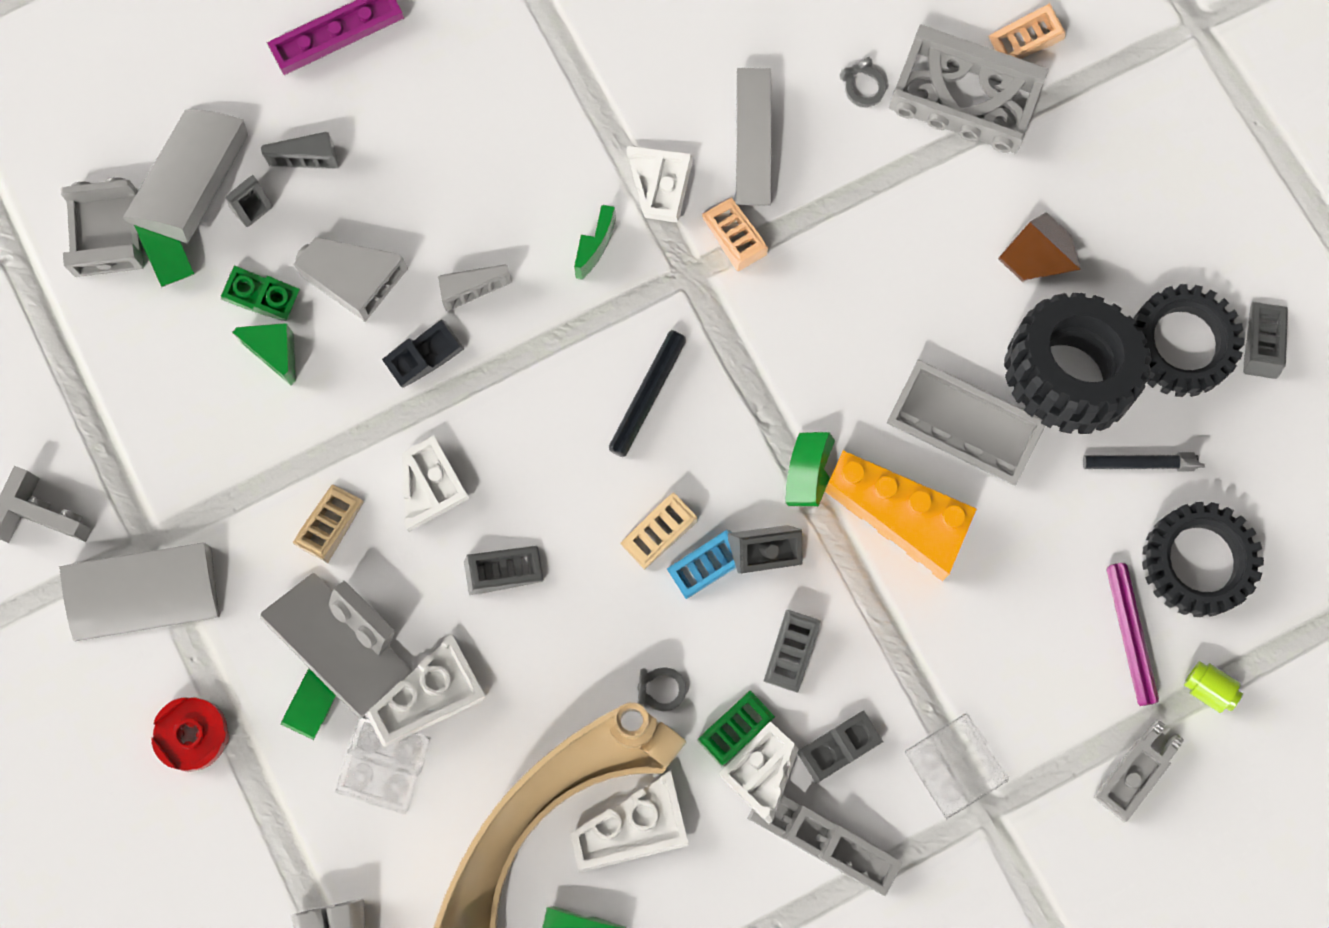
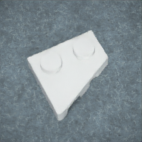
[402,435,469,532]

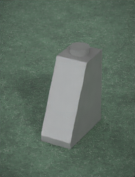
[294,237,408,322]

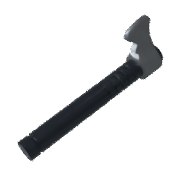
[1083,452,1205,471]

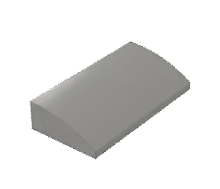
[123,110,248,244]
[886,359,1045,486]
[59,542,219,641]

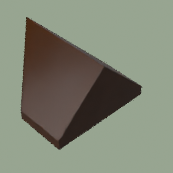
[998,212,1081,282]

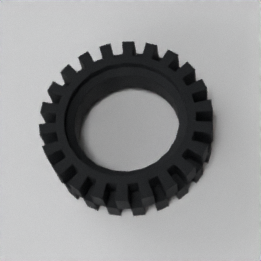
[1133,284,1245,397]
[1142,502,1264,617]

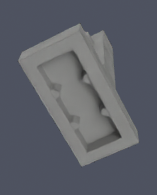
[0,466,92,543]

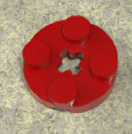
[151,697,230,772]

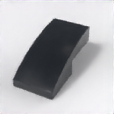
[382,319,464,388]

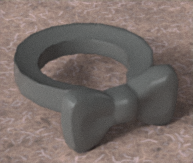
[839,57,886,108]
[637,667,686,712]

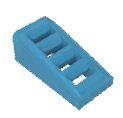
[667,530,736,599]

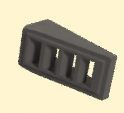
[260,132,339,168]
[225,175,273,228]
[1243,302,1288,379]
[464,546,544,595]
[763,610,821,693]

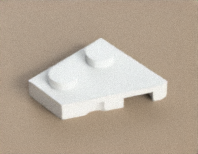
[626,146,693,223]
[718,722,799,824]

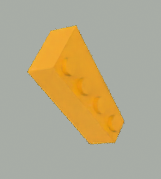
[825,451,977,581]

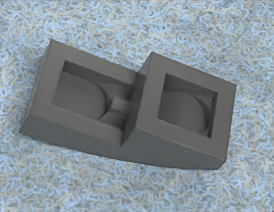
[797,710,883,784]

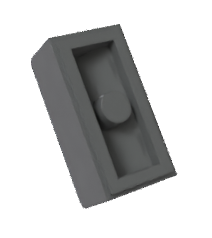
[728,525,802,574]

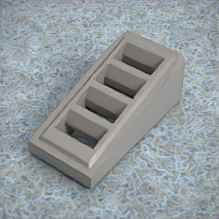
[438,264,512,311]

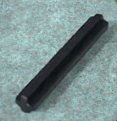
[609,330,686,457]

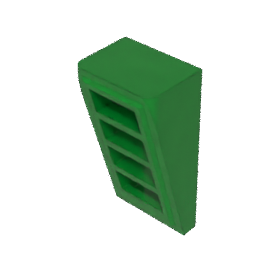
[697,690,775,768]

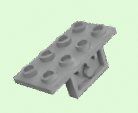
[260,573,413,718]

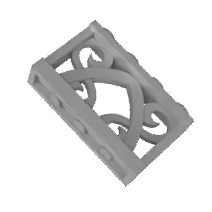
[889,24,1049,153]

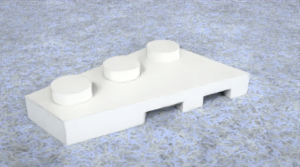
[368,634,485,747]
[570,770,689,872]

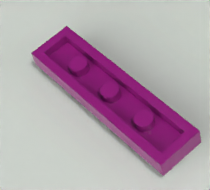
[266,0,404,76]

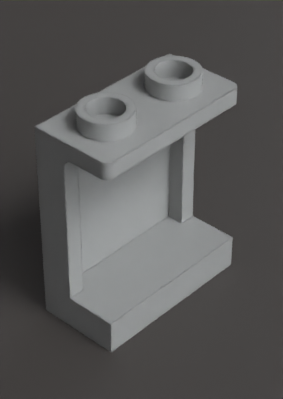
[60,177,144,277]

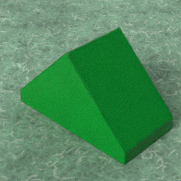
[232,323,296,386]

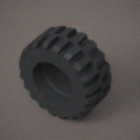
[1004,293,1152,434]

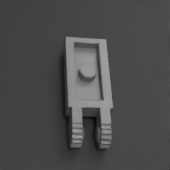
[1094,719,1184,822]

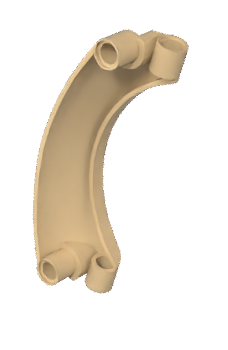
[434,702,686,928]

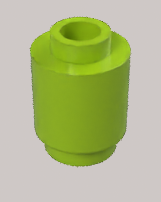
[1183,661,1243,713]

